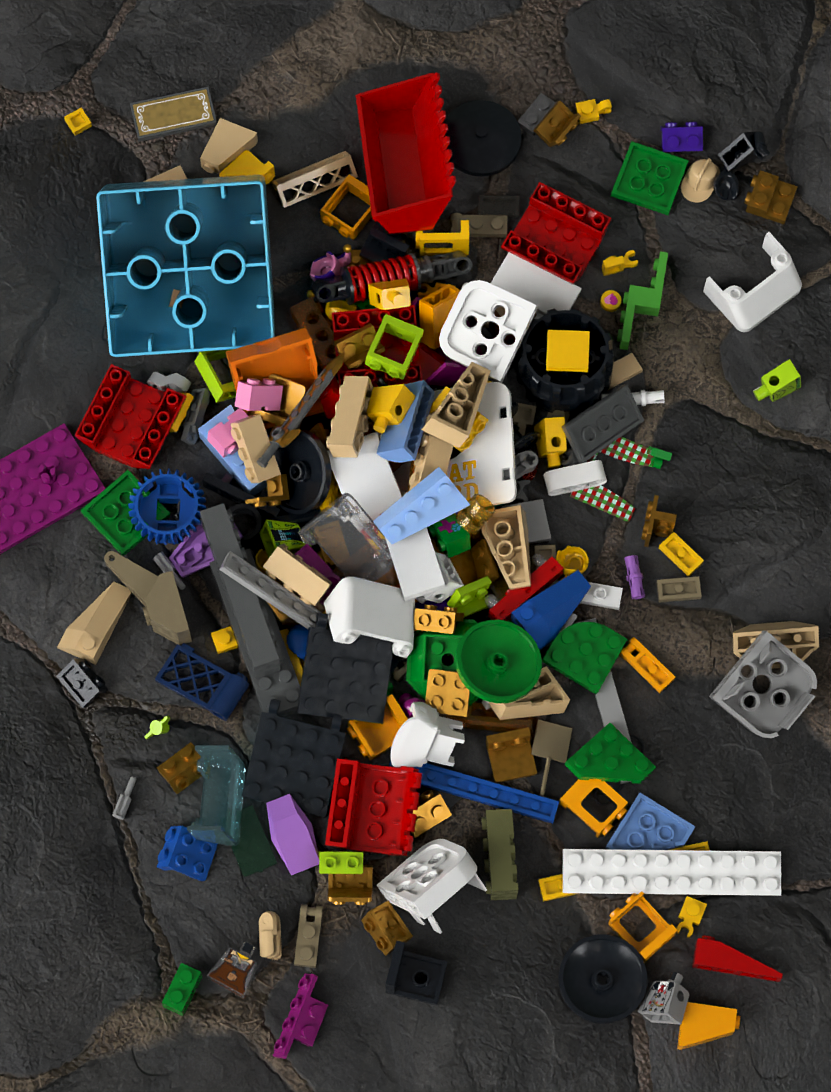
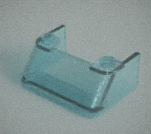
[187,745,245,846]

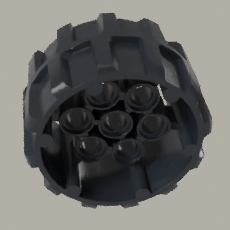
[517,308,614,414]

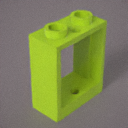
[365,314,424,380]
[194,349,236,403]

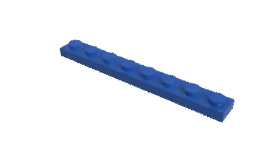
[389,761,559,824]

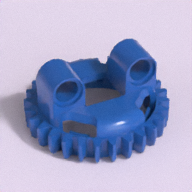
[128,468,207,545]

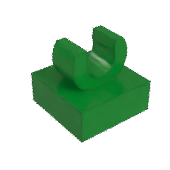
[646,446,672,469]

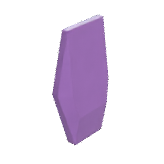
[169,523,243,578]
[266,794,319,875]

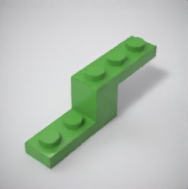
[617,251,668,350]

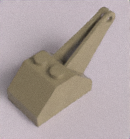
[104,551,192,645]

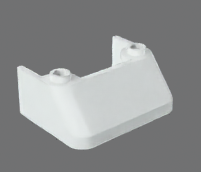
[703,232,802,332]

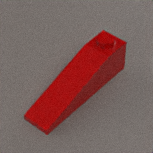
[692,936,783,982]

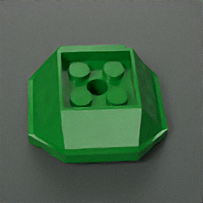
[406,619,479,706]

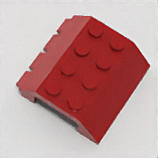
[325,758,422,856]

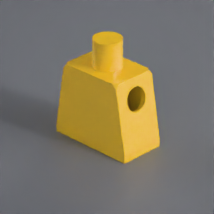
[368,278,411,310]
[366,384,416,433]
[534,417,567,468]

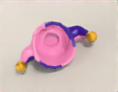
[307,244,352,299]

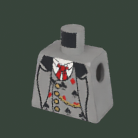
[638,972,689,1024]

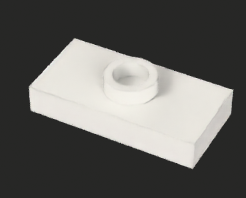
[580,582,623,610]

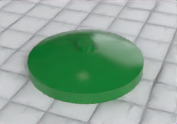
[455,620,542,704]

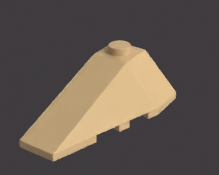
[479,505,531,590]
[57,582,132,665]

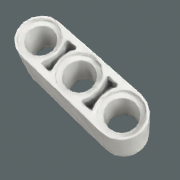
[543,460,607,496]

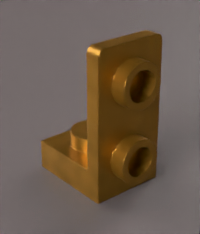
[245,474,290,507]

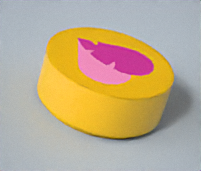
[600,290,621,312]

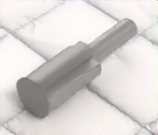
[153,552,186,590]
[112,776,136,820]

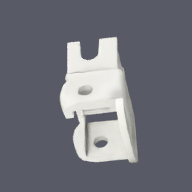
[390,702,465,768]

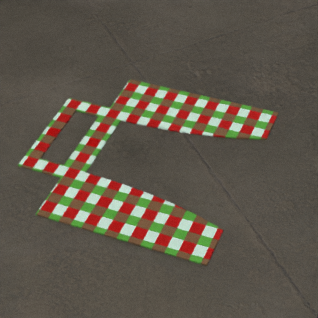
[563,436,653,522]

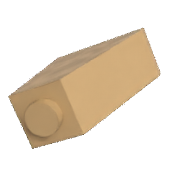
[200,118,258,174]

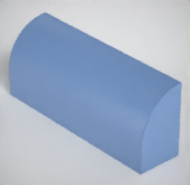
[377,380,435,463]

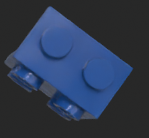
[157,826,218,881]

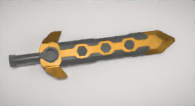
[257,353,344,468]

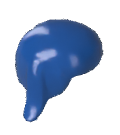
[286,624,308,660]

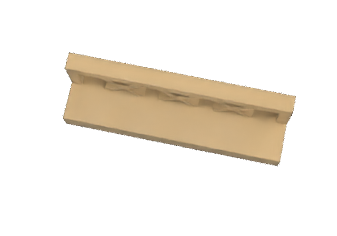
[271,151,358,208]

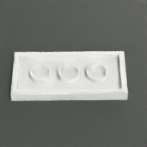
[491,252,582,315]
[385,527,446,601]

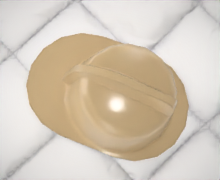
[681,158,720,203]

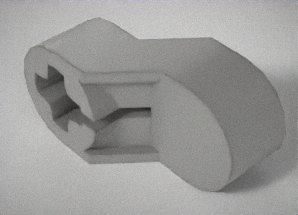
[147,372,191,393]
[504,451,538,480]

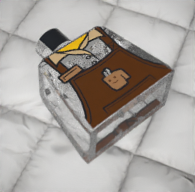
[207,942,257,999]

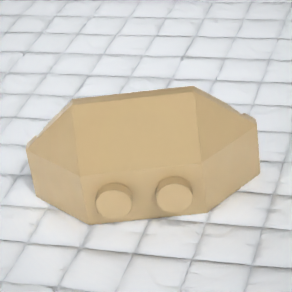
[733,621,819,669]

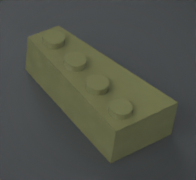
[481,809,519,900]

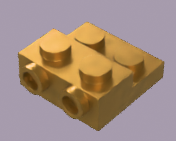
[744,170,798,224]

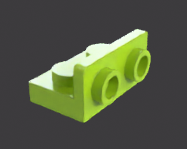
[447,576,492,618]
[319,851,364,874]

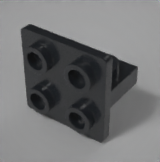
[359,221,412,263]

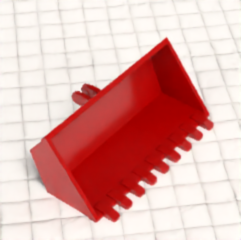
[356,72,456,234]

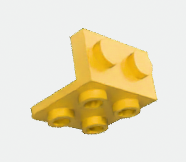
[219,150,275,184]

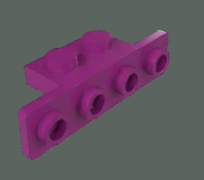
[273,974,328,1059]

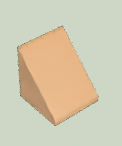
[169,289,184,309]

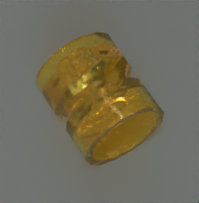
[456,494,496,534]

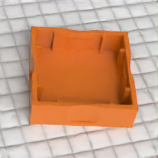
[225,328,324,429]

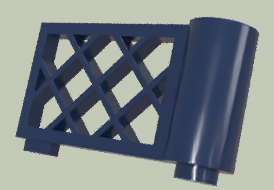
[155,643,250,721]

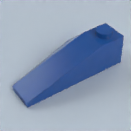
[511,570,591,650]

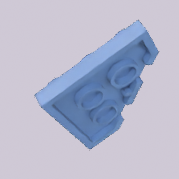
[605,793,695,850]

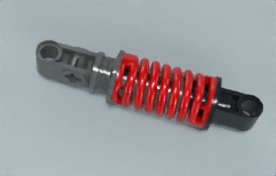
[311,251,472,306]

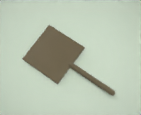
[531,719,572,797]

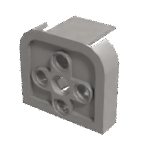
[709,630,817,738]

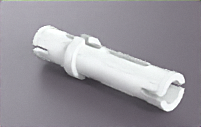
[601,390,665,406]

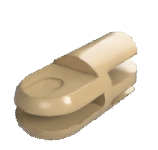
[259,911,282,960]

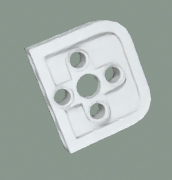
[439,280,538,383]
[377,839,487,934]

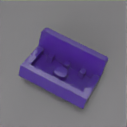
[660,121,703,152]

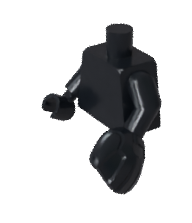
[713,131,770,200]

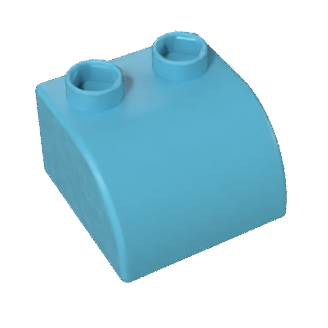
[96,174,275,357]

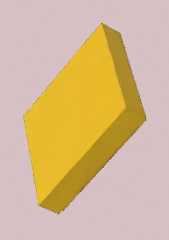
[546,330,590,372]

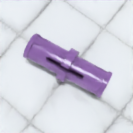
[624,555,645,599]

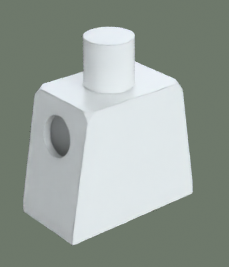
[415,552,464,604]

